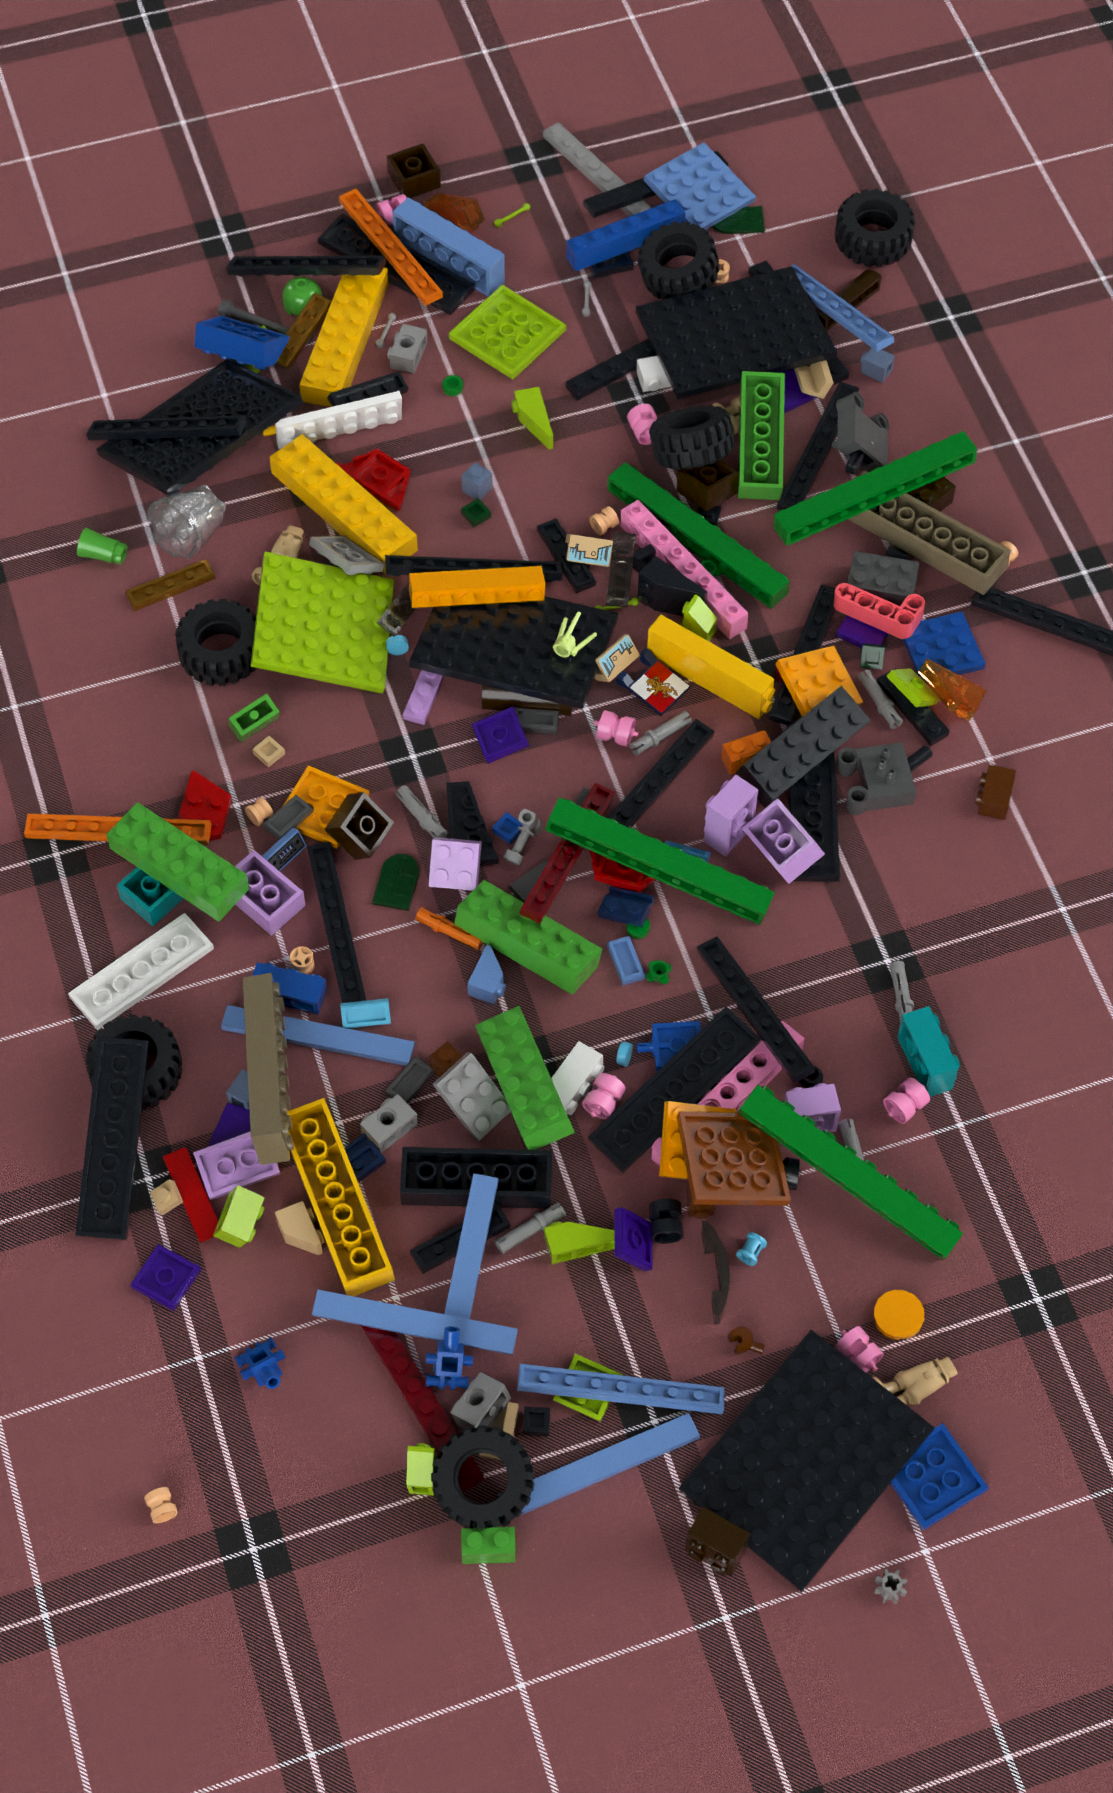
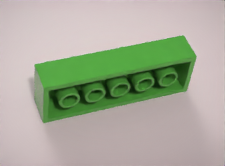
[737,371,785,500]
[106,802,249,922]
[454,880,602,995]
[475,1006,575,1150]

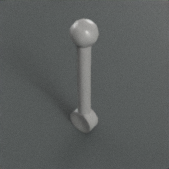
[582,280,592,317]
[375,313,396,348]

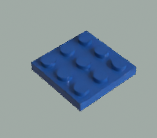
[902,611,986,683]
[891,1423,989,1531]

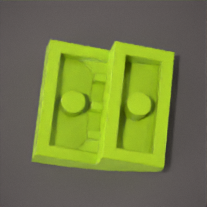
[553,1353,623,1422]

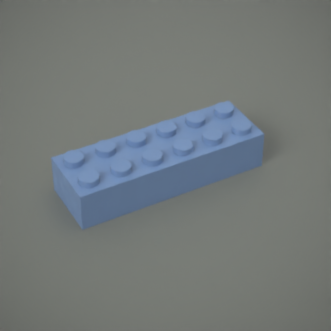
[392,197,505,297]

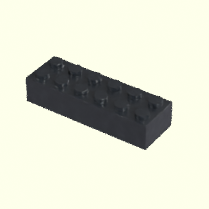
[735,685,871,808]
[400,1147,552,1209]

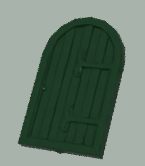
[712,206,765,234]
[372,854,419,911]

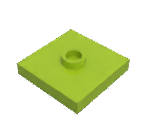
[887,668,941,707]

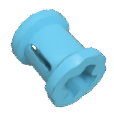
[736,1232,767,1266]

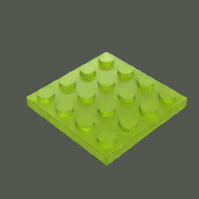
[449,284,566,380]

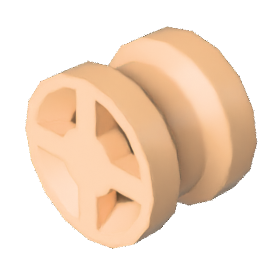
[711,259,730,285]
[245,797,274,826]
[290,946,315,975]

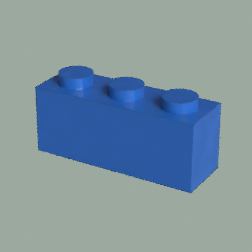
[252,962,327,1015]

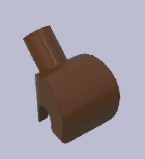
[727,1327,765,1355]

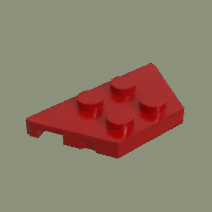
[337,449,411,512]
[178,770,232,841]
[589,850,656,893]

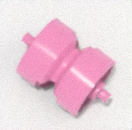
[376,194,407,227]
[627,404,657,445]
[594,710,639,747]
[582,1073,626,1120]
[883,1078,930,1124]
[835,1326,884,1372]

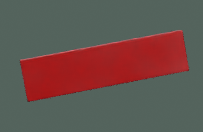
[163,1147,218,1243]

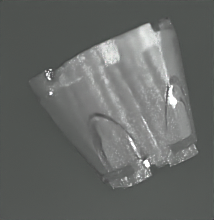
[147,485,226,560]

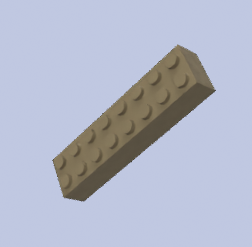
[848,470,1011,595]
[243,973,294,1165]

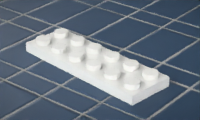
[275,391,402,449]
[68,913,214,1030]

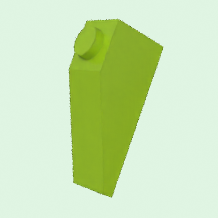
[511,387,553,450]
[544,1222,615,1265]

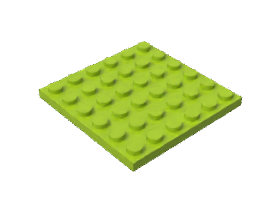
[251,552,394,694]

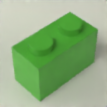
[228,694,280,743]
[461,1527,516,1564]

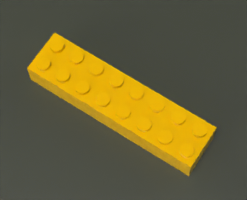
[299,268,389,407]
[269,434,418,575]
[288,1098,395,1296]

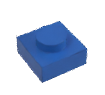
[492,812,523,844]

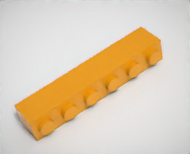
[409,566,545,608]

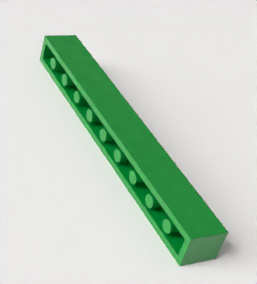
[774,431,977,546]
[607,462,790,609]
[545,797,775,925]
[737,1085,963,1260]

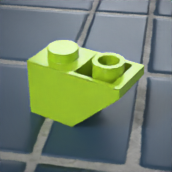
[681,595,718,642]
[406,1443,437,1496]

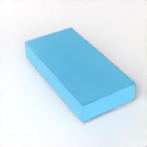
[340,998,391,1028]

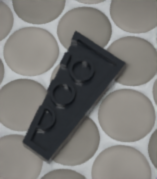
[446,781,499,865]

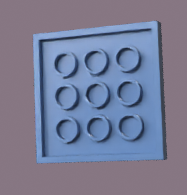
[643,142,756,230]

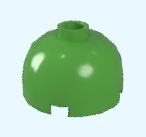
[282,276,323,316]

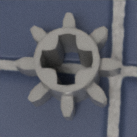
[874,1569,907,1604]

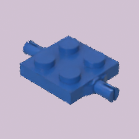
[636,1021,701,1071]

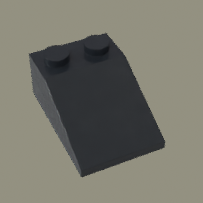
[637,556,708,616]

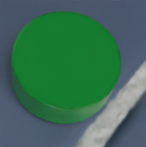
[442,375,463,396]
[626,918,650,939]

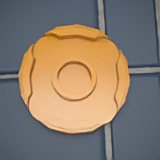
[873,1290,924,1340]

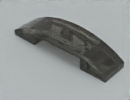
[606,532,636,607]
[377,582,416,637]
[701,1221,730,1325]

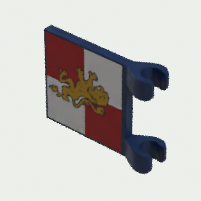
[616,649,691,716]

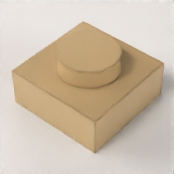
[252,736,285,768]
[150,1179,183,1215]

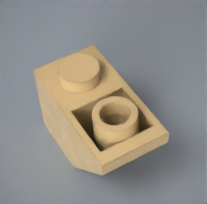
[275,1201,325,1255]

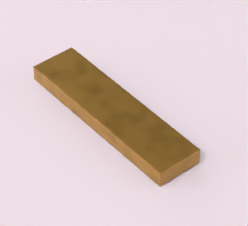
[276,293,332,370]
[125,559,216,612]

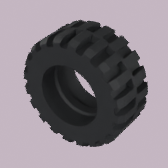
[835,189,915,267]
[638,221,720,300]
[649,405,735,470]
[175,599,256,686]
[85,1014,182,1111]
[431,1425,535,1529]

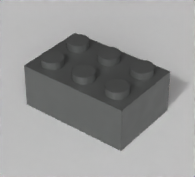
[848,551,919,606]

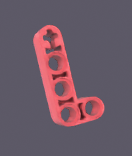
[834,583,925,639]

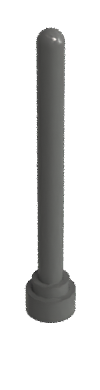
[218,299,312,344]

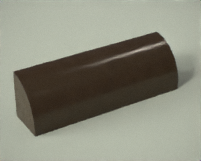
[815,269,882,331]
[482,685,572,716]

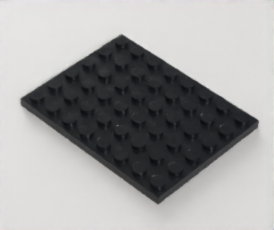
[636,266,837,399]
[96,359,303,497]
[409,596,619,709]
[679,1329,935,1593]

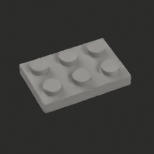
[309,536,384,575]
[432,1052,511,1141]

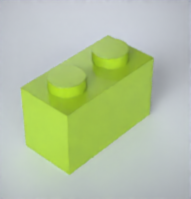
[213,1185,265,1248]

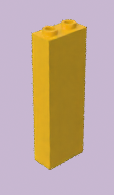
[647,615,775,719]

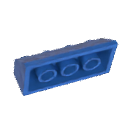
[194,316,289,370]

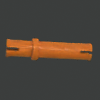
[415,907,484,950]

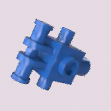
[426,1326,473,1390]
[234,1337,286,1389]

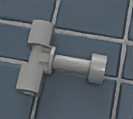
[503,809,543,866]

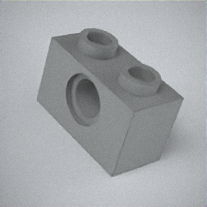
[387,324,427,374]
[360,1094,418,1153]
[450,1372,511,1429]

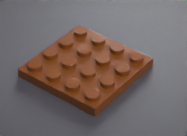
[676,1111,791,1206]

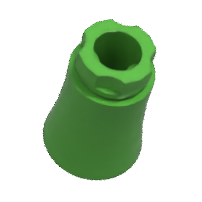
[77,527,128,565]

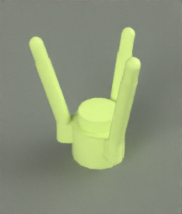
[553,611,597,658]

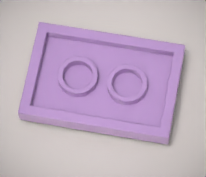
[193,1131,281,1200]

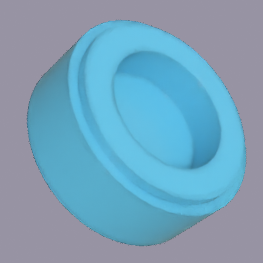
[386,635,409,655]
[616,1041,633,1067]

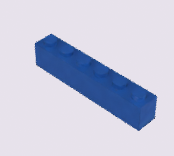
[566,199,685,272]

